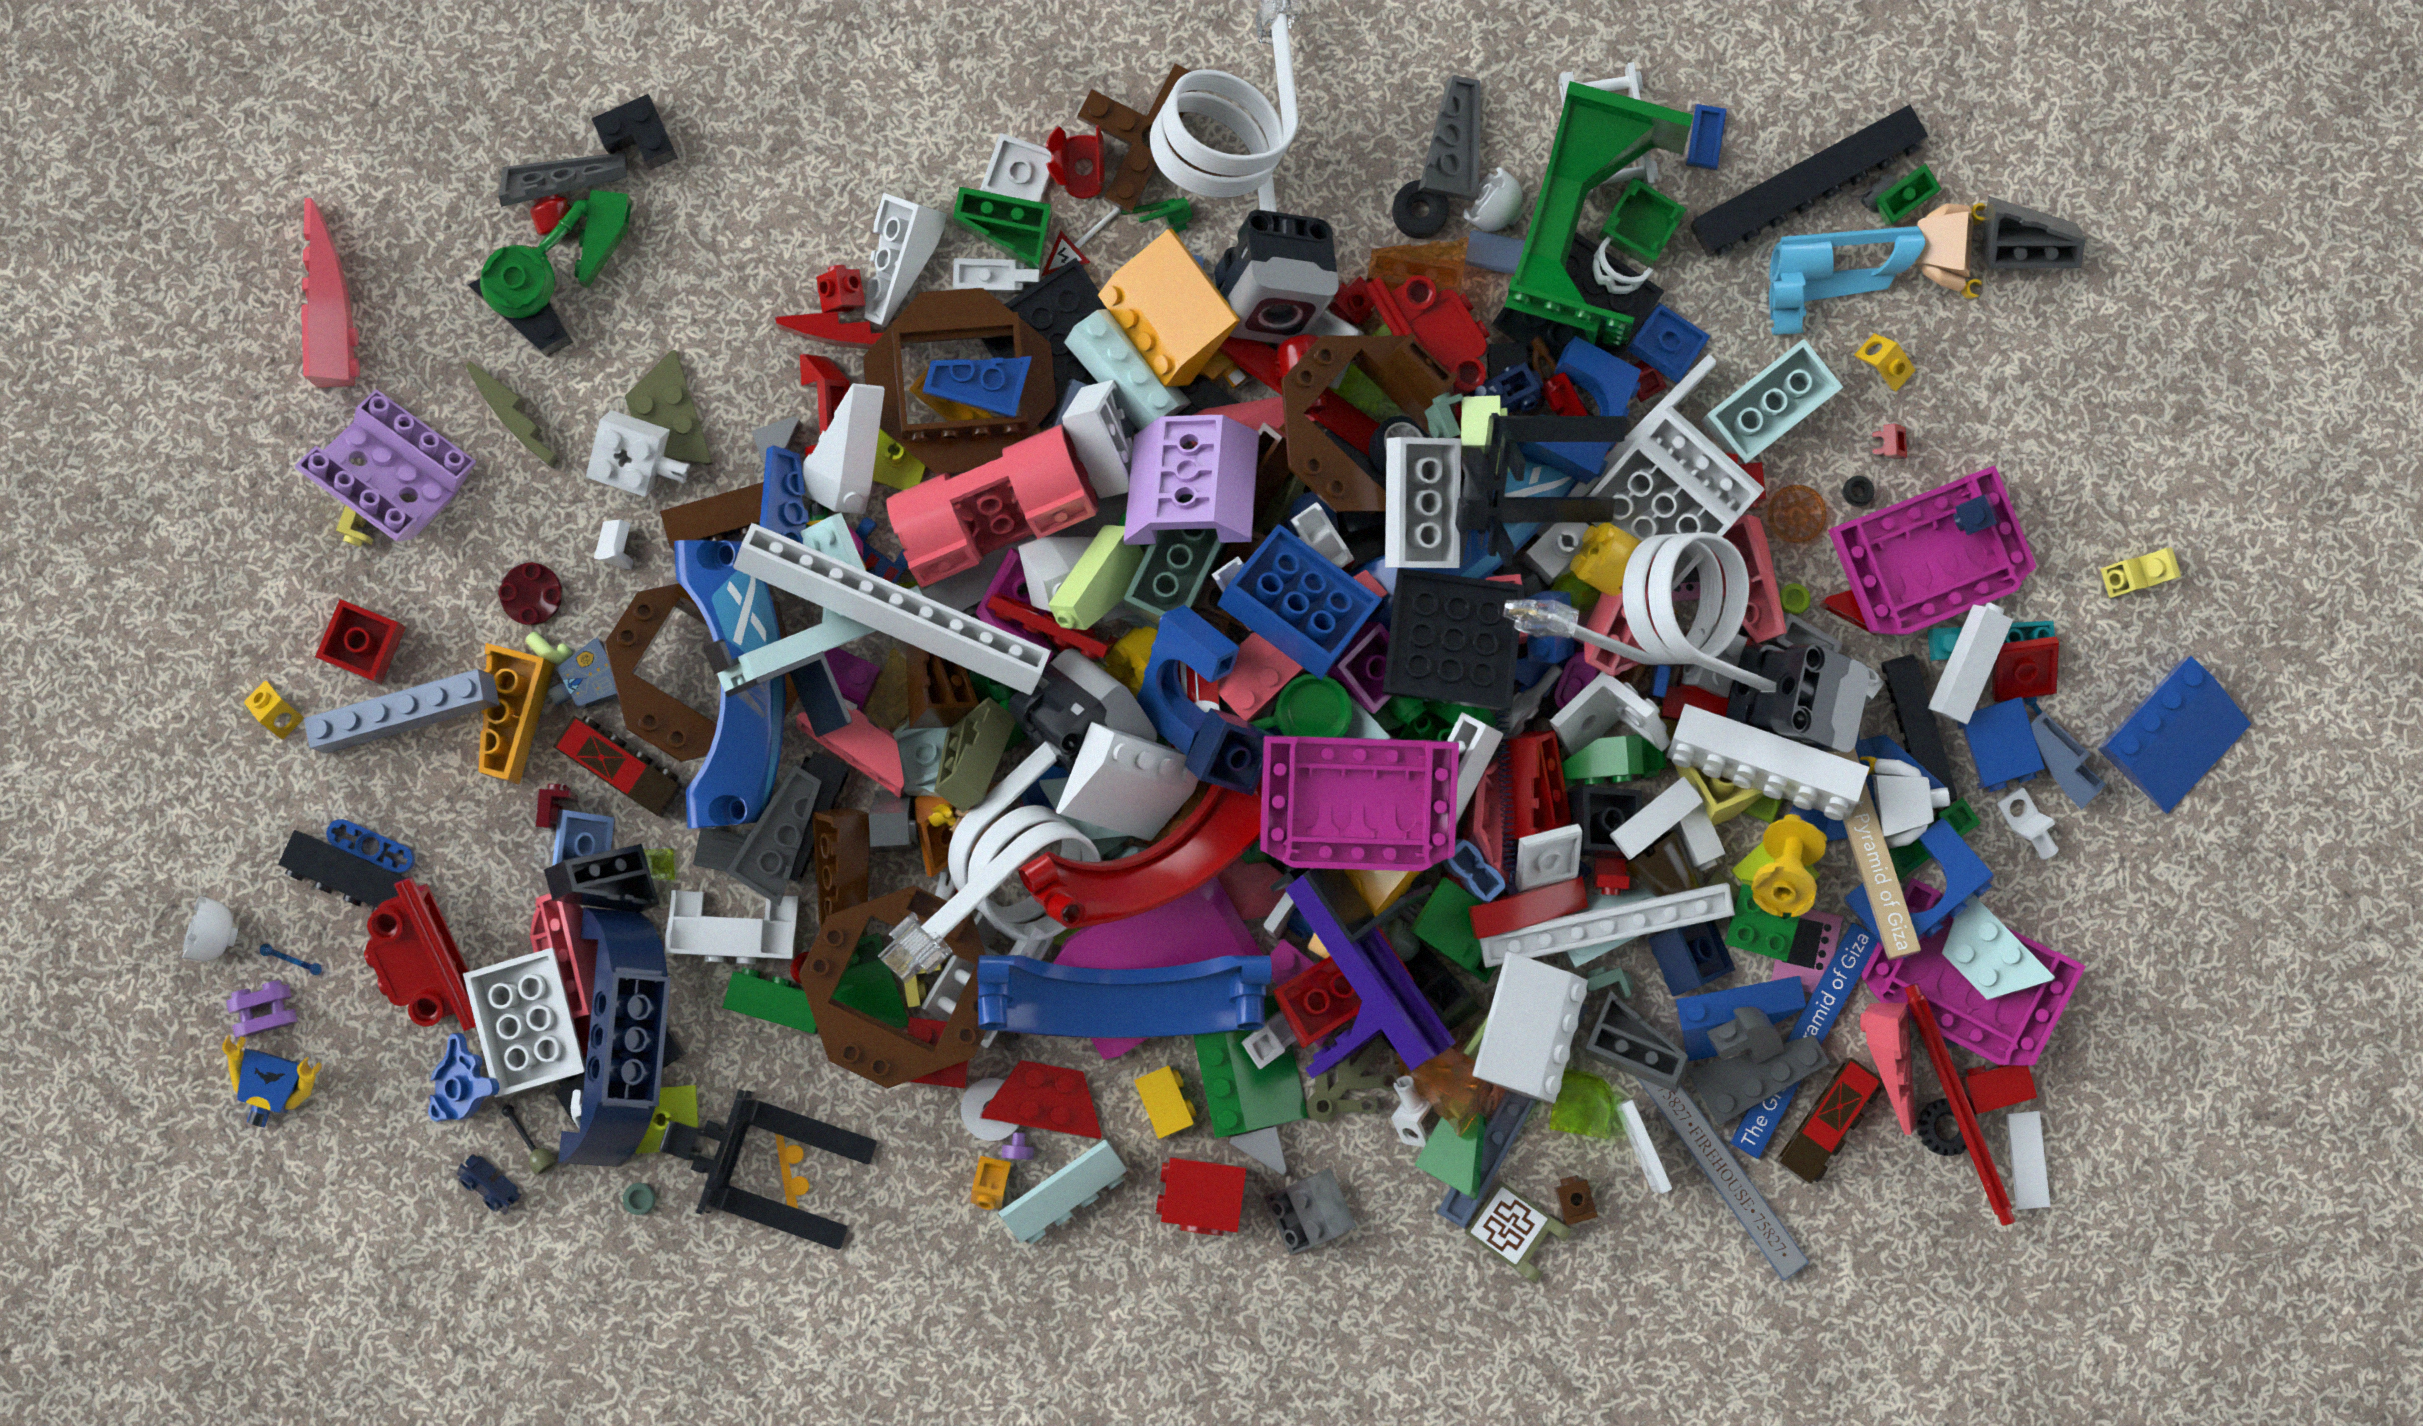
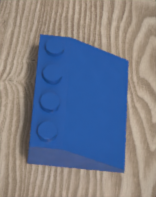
[1217,524,1382,680]
[2097,656,2251,814]

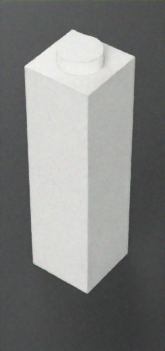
[1928,602,2013,724]

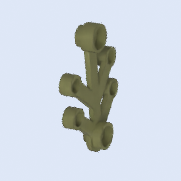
[1307,1028,1398,1123]

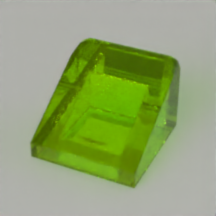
[644,848,675,881]

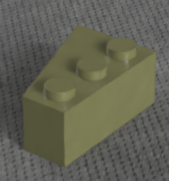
[934,697,1016,813]

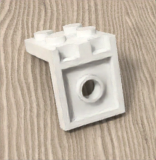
[1550,672,1671,757]

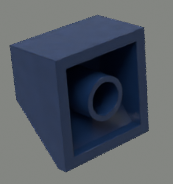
[1184,708,1275,796]
[1648,920,1736,997]

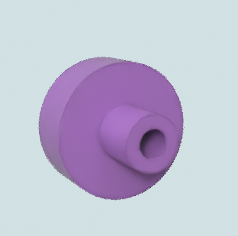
[1002,1133,1034,1160]

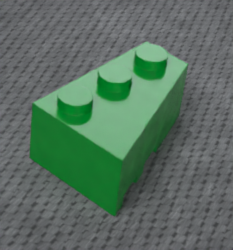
[953,186,1052,272]

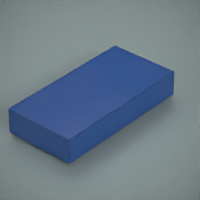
[1686,104,1727,170]
[1648,665,1671,698]

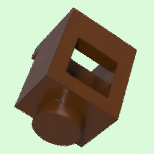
[1554,1175,1598,1225]

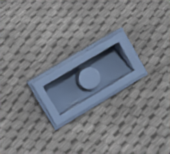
[1464,230,1526,275]

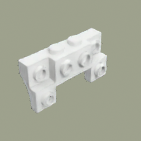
[1211,502,1354,632]
[665,890,799,964]

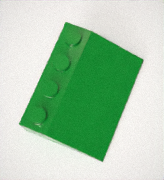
[1193,995,1308,1138]

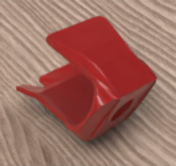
[1045,125,1105,199]

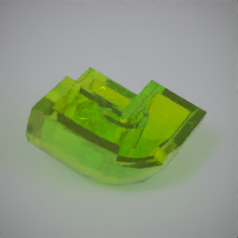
[1548,1068,1615,1140]

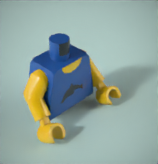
[222,1035,322,1128]

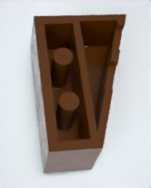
[906,644,979,729]

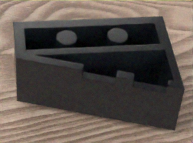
[468,278,573,357]
[544,844,660,913]

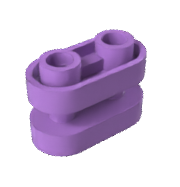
[226,980,298,1038]

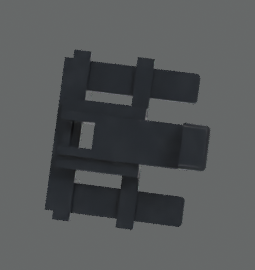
[1455,413,1627,566]
[659,1089,877,1250]

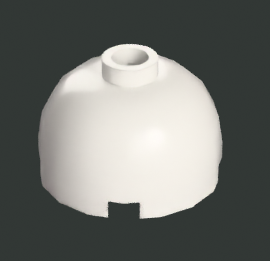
[1464,167,1523,232]
[182,896,238,962]

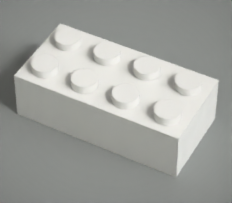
[1385,437,1461,568]

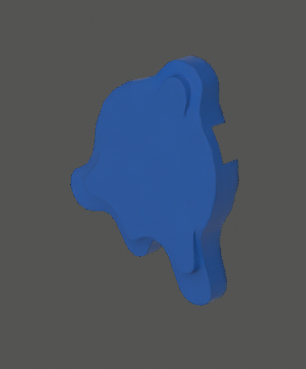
[428,1033,499,1122]

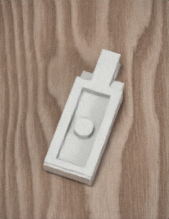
[953,258,1040,293]

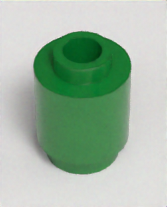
[1385,696,1426,725]

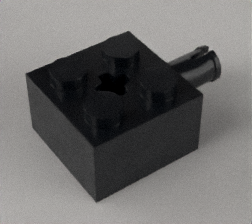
[1568,786,1666,859]

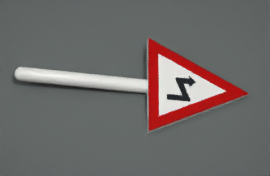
[1041,207,1121,277]

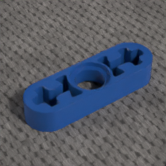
[326,819,415,874]

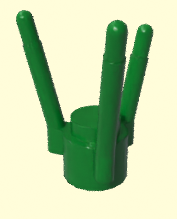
[1121,197,1193,258]

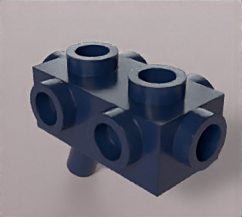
[1470,362,1544,416]

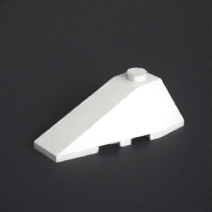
[864,193,947,326]
[802,383,885,514]
[1018,536,1095,612]

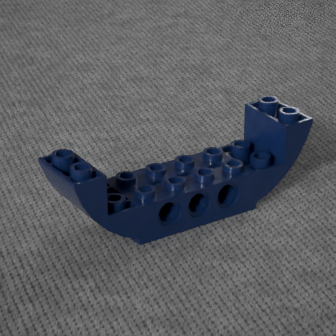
[558,907,671,1167]

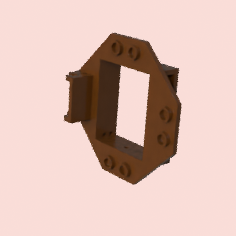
[863,288,1056,477]
[1279,332,1458,515]
[604,583,799,762]
[799,885,987,1089]

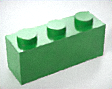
[722,967,818,1035]

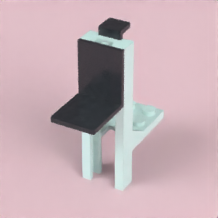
[704,512,922,737]

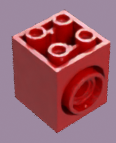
[1155,1156,1246,1236]

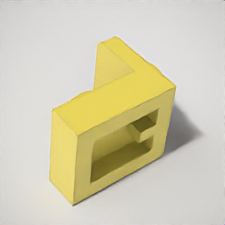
[336,506,374,547]

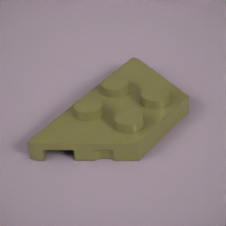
[625,350,713,465]

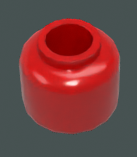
[530,194,571,236]

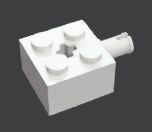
[586,410,690,497]
[1521,522,1589,586]

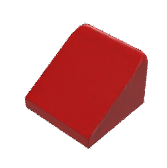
[1633,360,1667,402]

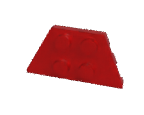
[980,1060,1102,1140]

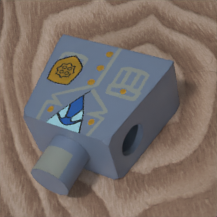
[548,637,618,710]

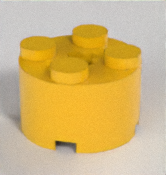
[1570,522,1642,597]
[1104,626,1158,701]

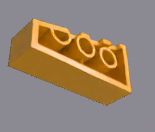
[478,643,555,785]
[1307,869,1423,958]

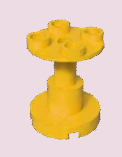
[1751,814,1827,917]

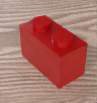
[1959,1065,2038,1115]

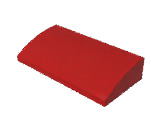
[1272,929,1414,1049]

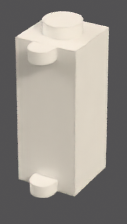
[1668,784,1726,872]

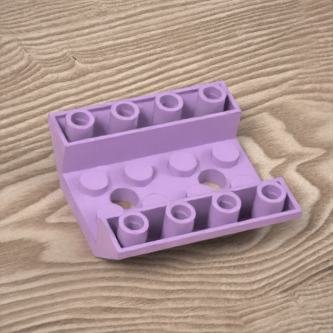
[295,389,476,542]
[1124,415,1260,545]

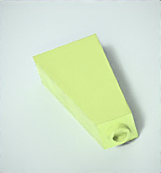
[1048,525,1145,630]

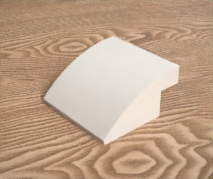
[1587,406,1765,593]

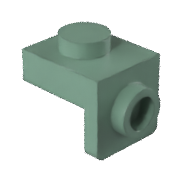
[1424,392,1464,438]
[1586,966,1634,999]

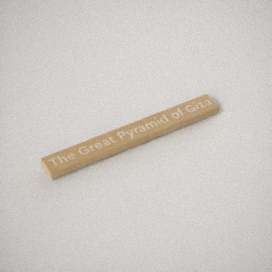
[1827,747,1921,961]

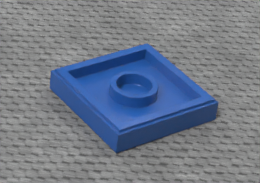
[1627,302,1710,384]

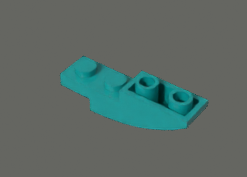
[1927,621,2055,661]

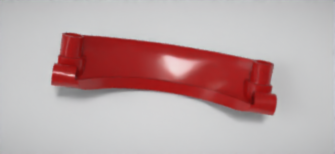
[1018,776,1262,929]

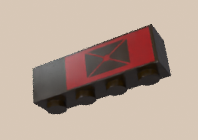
[553,715,683,818]
[1775,1057,1882,1184]

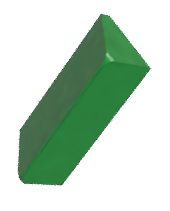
[1875,163,1942,225]

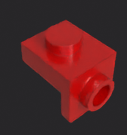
[1593,857,1630,896]

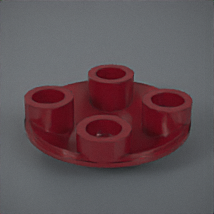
[498,562,563,625]

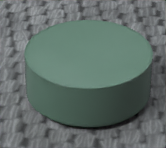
[623,1183,656,1215]

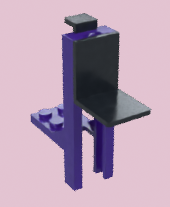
[1270,868,1456,1079]

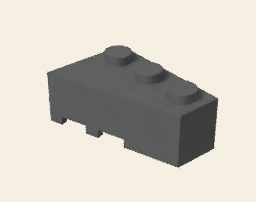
[1981,196,2085,269]
[869,790,920,853]
[1586,991,1688,1093]

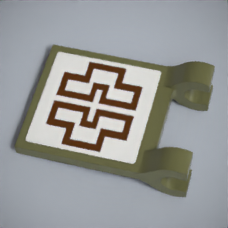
[1465,1181,1572,1284]

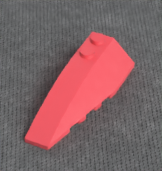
[301,198,360,388]
[1218,570,1388,722]

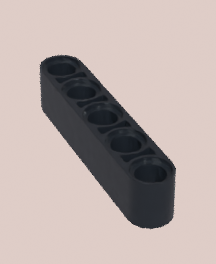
[1881,654,1957,803]

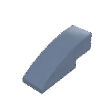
[2031,711,2106,810]

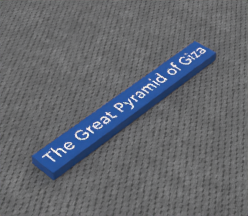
[1729,923,1878,1159]

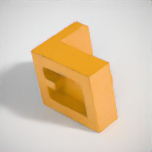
[971,1156,1011,1210]

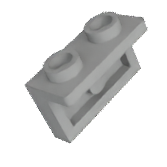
[1681,625,1747,698]

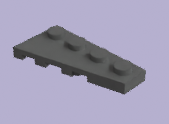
[1418,75,1480,201]

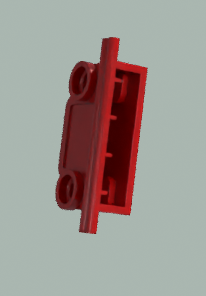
[1364,275,1491,422]
[364,877,476,1031]

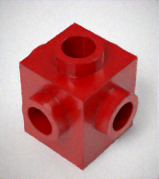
[816,264,866,314]
[1327,276,1374,326]

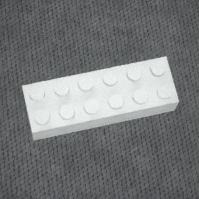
[1666,704,1869,820]

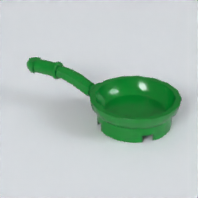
[480,200,588,318]
[1249,674,1352,738]

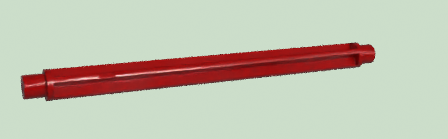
[1904,983,2015,1226]

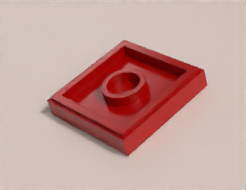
[1992,636,2059,702]

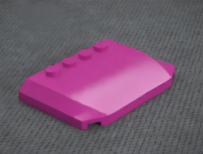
[1828,465,2037,636]
[1260,736,1459,871]
[1050,876,1263,1060]
[1861,878,2086,1066]

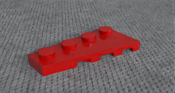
[987,592,1120,659]

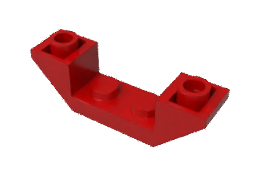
[800,354,850,458]

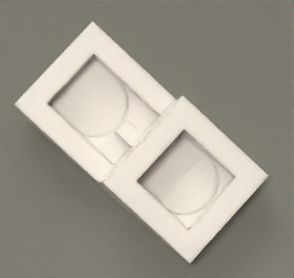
[1241,1010,1297,1069]

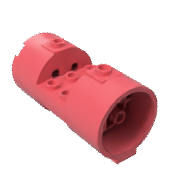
[886,424,1099,588]

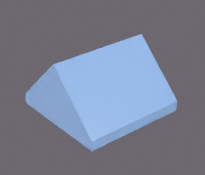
[552,809,615,866]

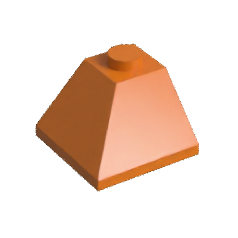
[915,796,956,877]

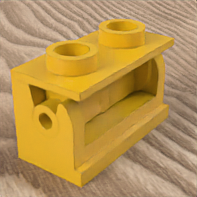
[1134,1065,1197,1139]

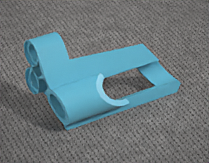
[1769,226,1926,335]

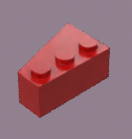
[1505,730,1572,840]

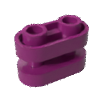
[1554,644,1601,709]

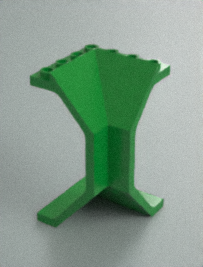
[1504,81,1694,347]

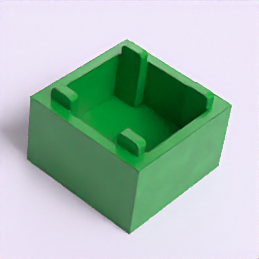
[1598,177,1687,268]

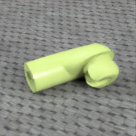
[525,631,573,665]

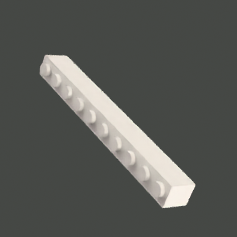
[733,523,1051,695]

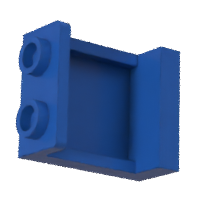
[1956,697,2045,793]

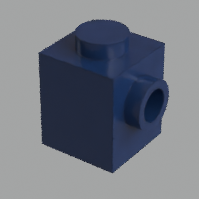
[1953,494,2001,536]

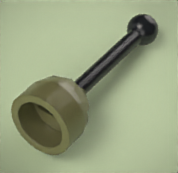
[502,1104,557,1176]

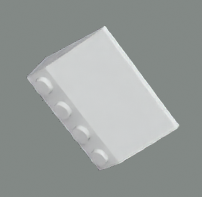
[1056,722,1199,841]
[463,947,586,1098]
[1472,951,1588,1104]

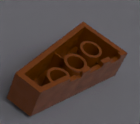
[812,808,869,937]

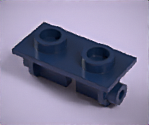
[457,1154,521,1215]

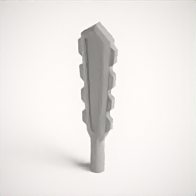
[1488,663,1563,765]

